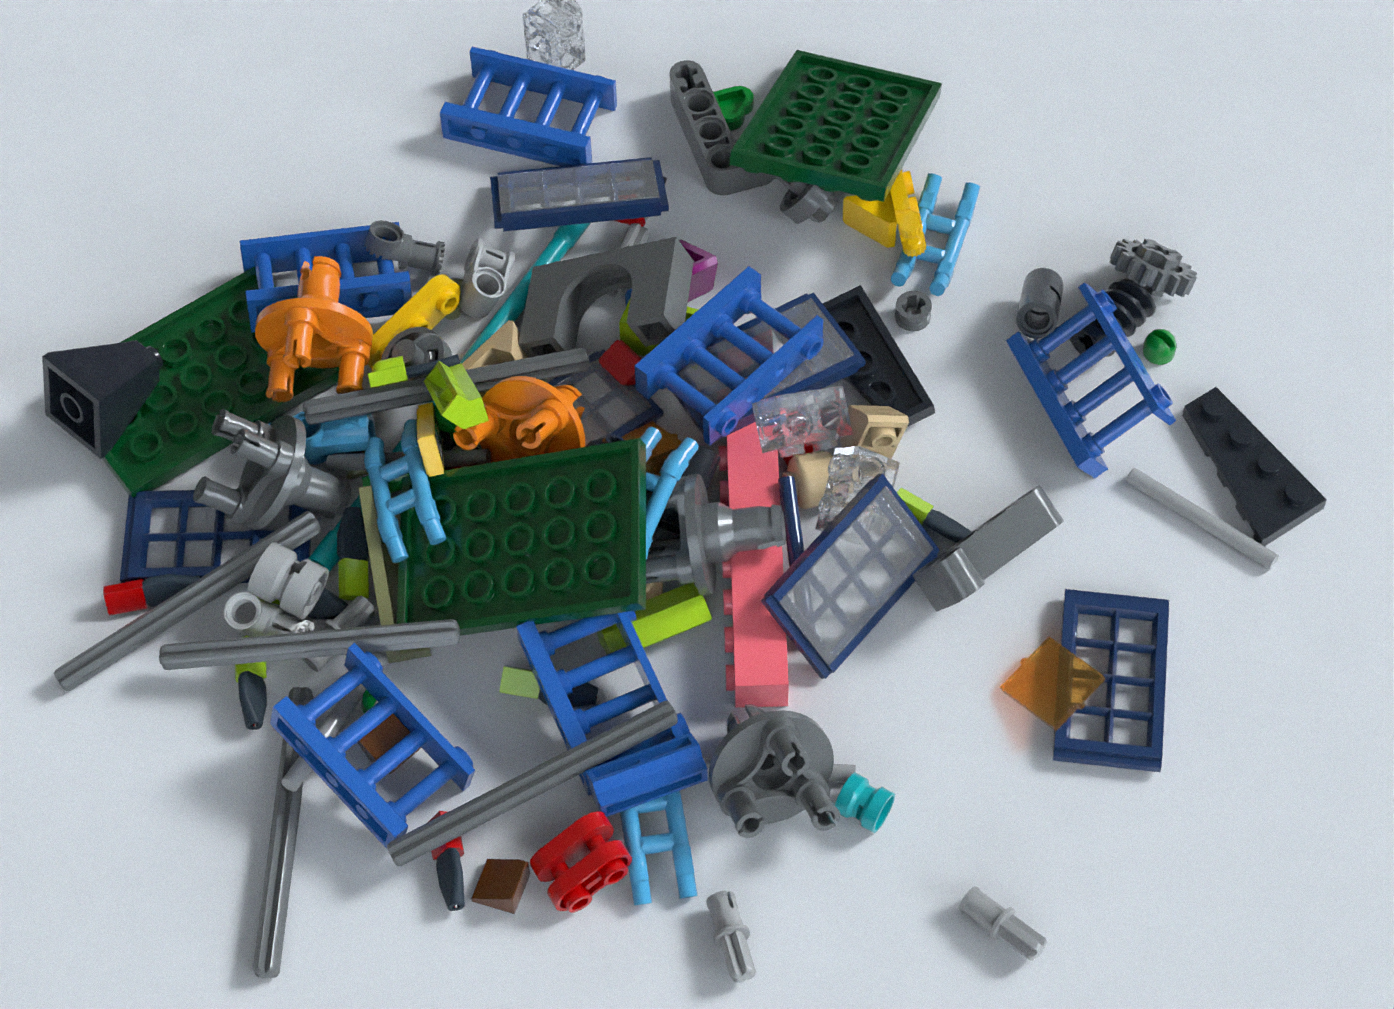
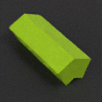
[423,361,489,430]
[597,583,712,655]

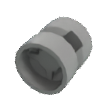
[247,542,329,620]

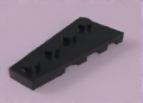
[790,285,935,427]
[1182,387,1327,546]

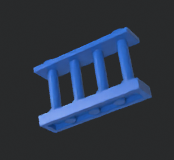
[440,46,617,166]
[239,222,412,333]
[635,266,824,446]
[1006,282,1176,478]
[516,611,690,796]
[270,643,475,850]

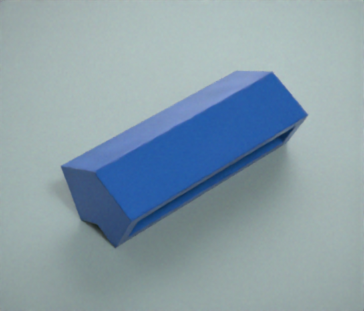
[585,733,708,817]

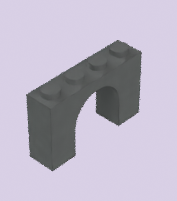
[518,237,694,358]

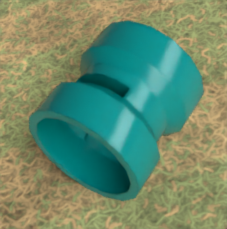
[835,772,896,833]

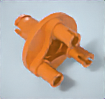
[255,256,373,402]
[453,376,585,463]

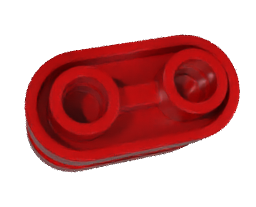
[530,811,632,913]

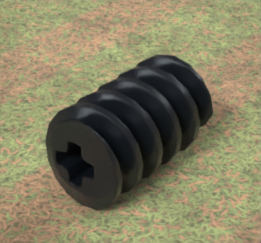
[1069,278,1156,357]

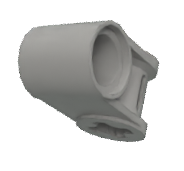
[459,238,515,318]

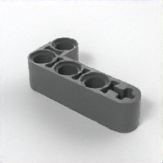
[669,60,775,196]
[912,485,1064,612]

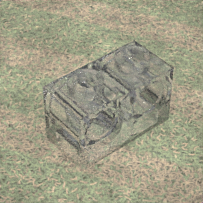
[522,0,586,70]
[752,386,853,458]
[815,446,900,545]

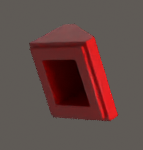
[598,339,642,386]

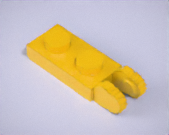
[890,169,927,257]

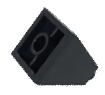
[42,341,163,459]

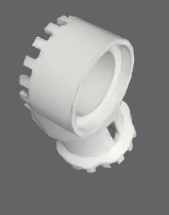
[224,592,315,637]

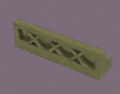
[359,486,432,664]

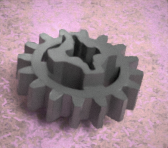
[1109,239,1197,297]

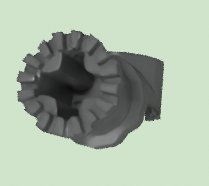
[364,220,445,276]

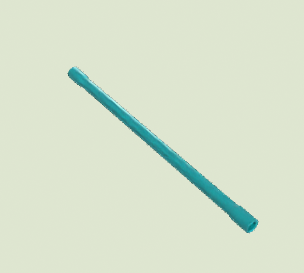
[308,223,591,573]

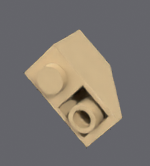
[838,405,909,473]

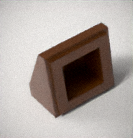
[357,714,421,774]
[471,859,530,914]

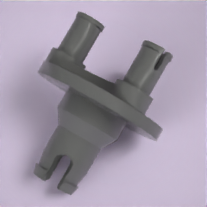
[193,409,351,530]
[646,474,786,595]
[709,704,840,838]

